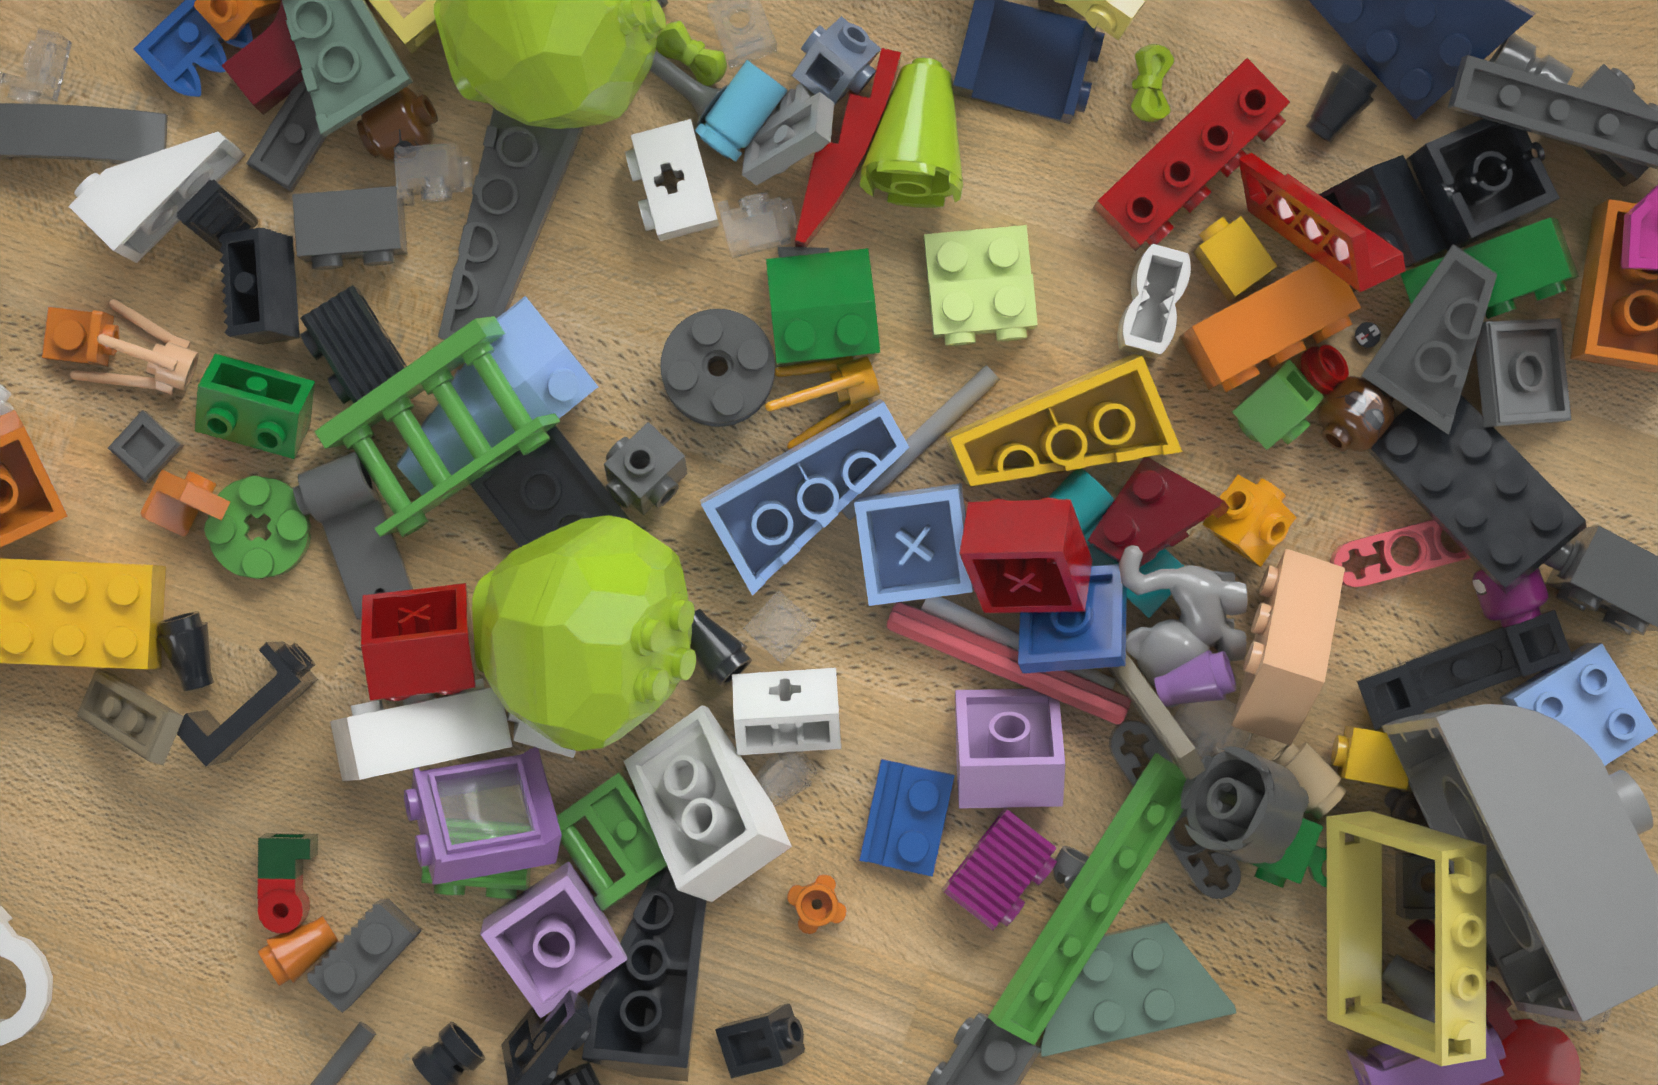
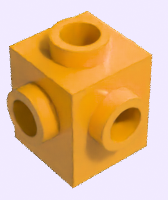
[1202,474,1297,568]

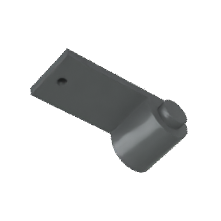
[293,452,413,620]

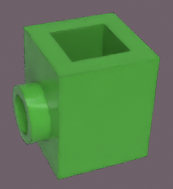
[1232,359,1324,450]

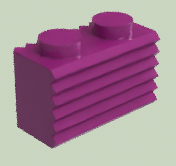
[942,808,1057,930]

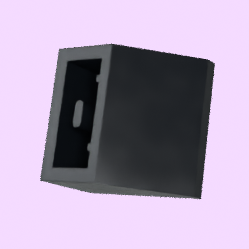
[1319,155,1447,293]

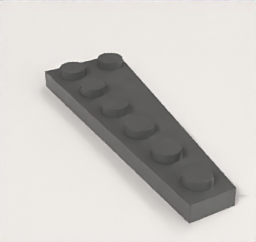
[438,108,584,340]

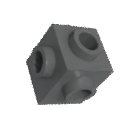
[604,422,687,515]

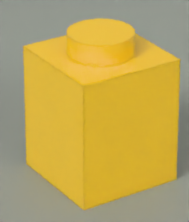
[1193,216,1278,301]
[1331,726,1416,790]

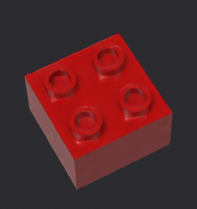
[959,498,1092,613]
[361,583,476,701]

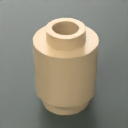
[1271,742,1347,819]

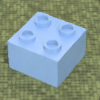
[854,483,974,606]
[1500,643,1658,766]

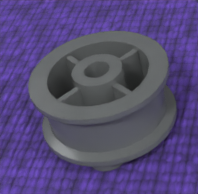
[660,309,775,427]

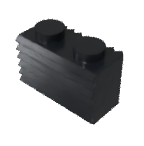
[218,228,300,345]
[300,285,407,404]

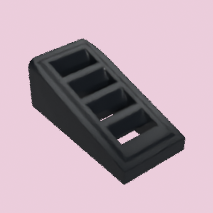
[176,179,258,253]

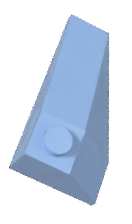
[397,296,598,495]

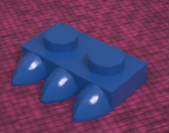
[133,0,253,97]

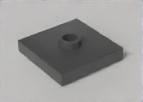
[1475,318,1572,428]

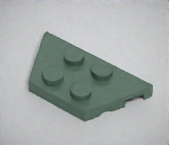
[1039,920,1237,1057]

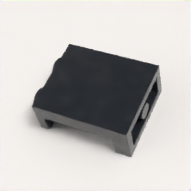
[177,641,318,767]

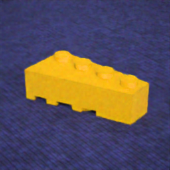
[944,354,1182,486]

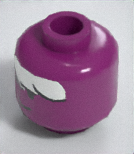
[1472,567,1548,627]

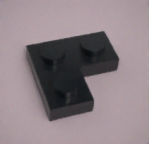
[501,990,592,1085]

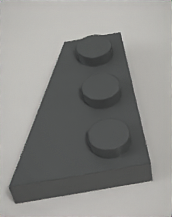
[1361,244,1497,435]

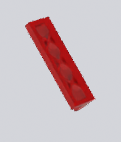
[1238,152,1406,292]

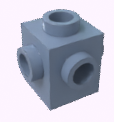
[791,16,881,105]

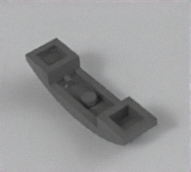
[0,103,168,164]

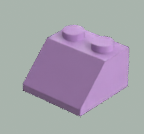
[955,689,1065,809]
[480,861,627,1018]

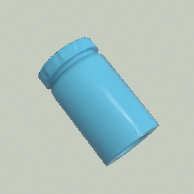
[695,60,788,161]

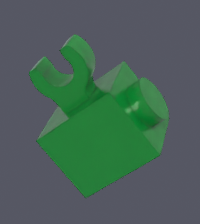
[1249,818,1327,888]

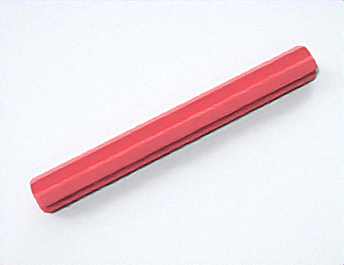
[887,602,1131,725]

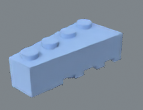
[700,399,910,596]

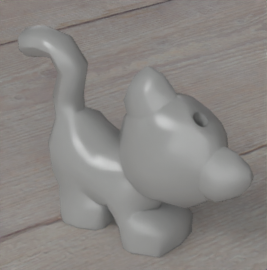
[1119,545,1248,707]

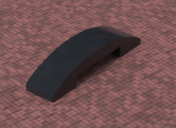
[1356,610,1573,730]

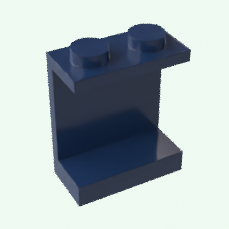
[952,0,1105,124]

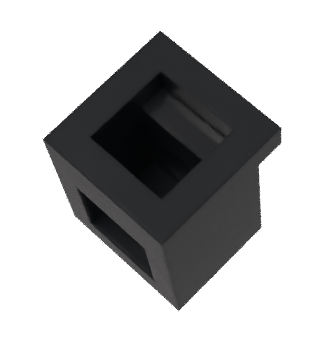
[1395,852,1452,920]

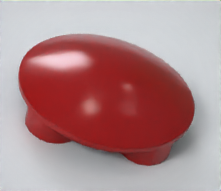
[1480,1018,1581,1085]

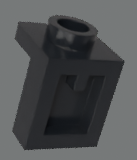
[715,1003,805,1079]

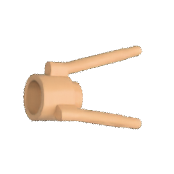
[70,299,199,395]

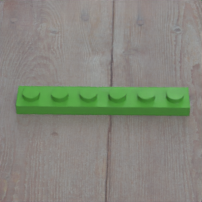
[988,753,1187,1045]

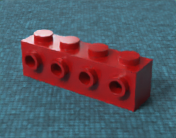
[1093,58,1290,252]

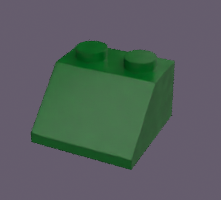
[766,248,881,364]

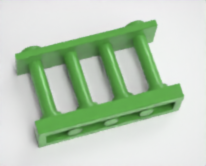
[314,316,561,538]

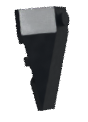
[582,866,707,1082]

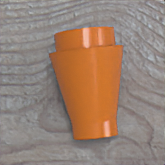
[258,916,339,986]

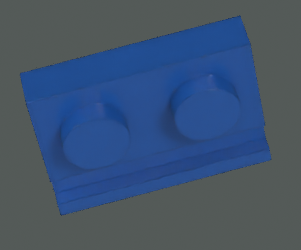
[859,759,955,877]

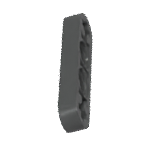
[1109,720,1241,899]

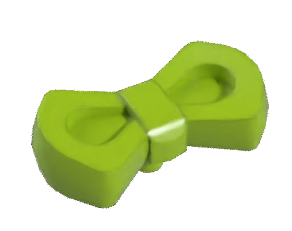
[656,21,727,86]
[1131,44,1174,122]

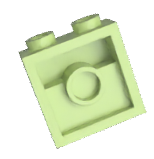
[924,225,1038,346]

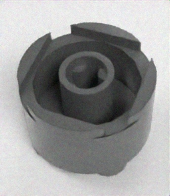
[1181,746,1309,864]

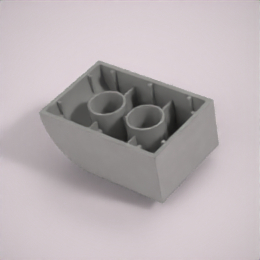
[1381,704,1658,1022]

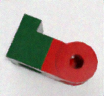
[257,833,318,934]

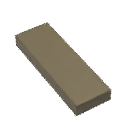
[1107,653,1205,780]
[77,669,184,765]

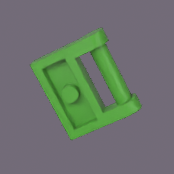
[557,773,667,912]

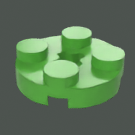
[204,475,311,579]

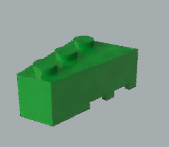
[1400,217,1579,319]

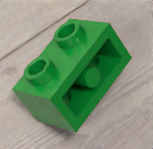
[195,353,315,459]

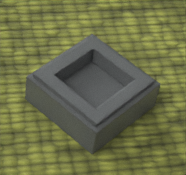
[108,410,184,483]

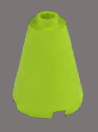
[859,58,963,208]

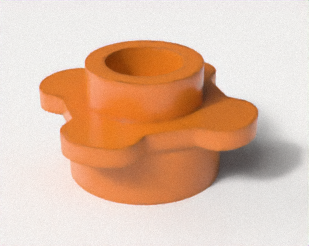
[787,874,847,934]

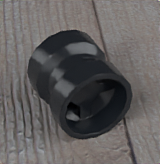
[412,1022,485,1085]

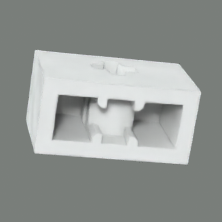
[625,119,719,241]
[732,668,841,755]

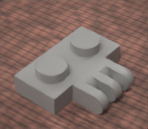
[742,83,834,186]

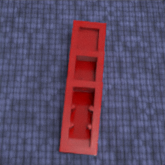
[795,48,902,247]

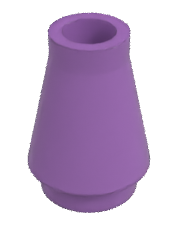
[1154,650,1237,707]

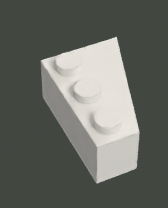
[330,679,512,781]

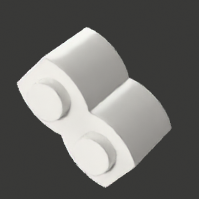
[1117,244,1191,359]

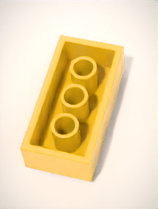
[0,558,166,669]

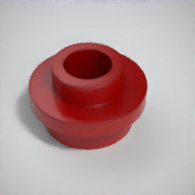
[1301,344,1349,395]

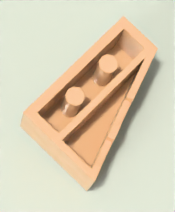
[1231,549,1345,746]

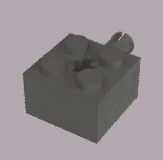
[1543,526,1658,635]

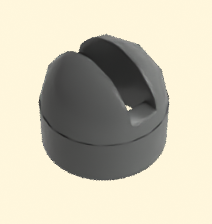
[1053,846,1089,890]

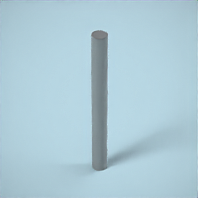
[841,365,1000,520]

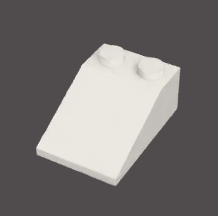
[69,132,245,263]
[624,705,792,902]

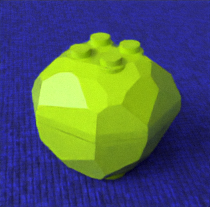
[434,0,666,129]
[472,515,696,751]

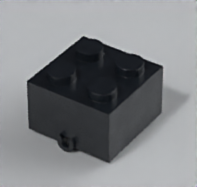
[1406,119,1560,252]

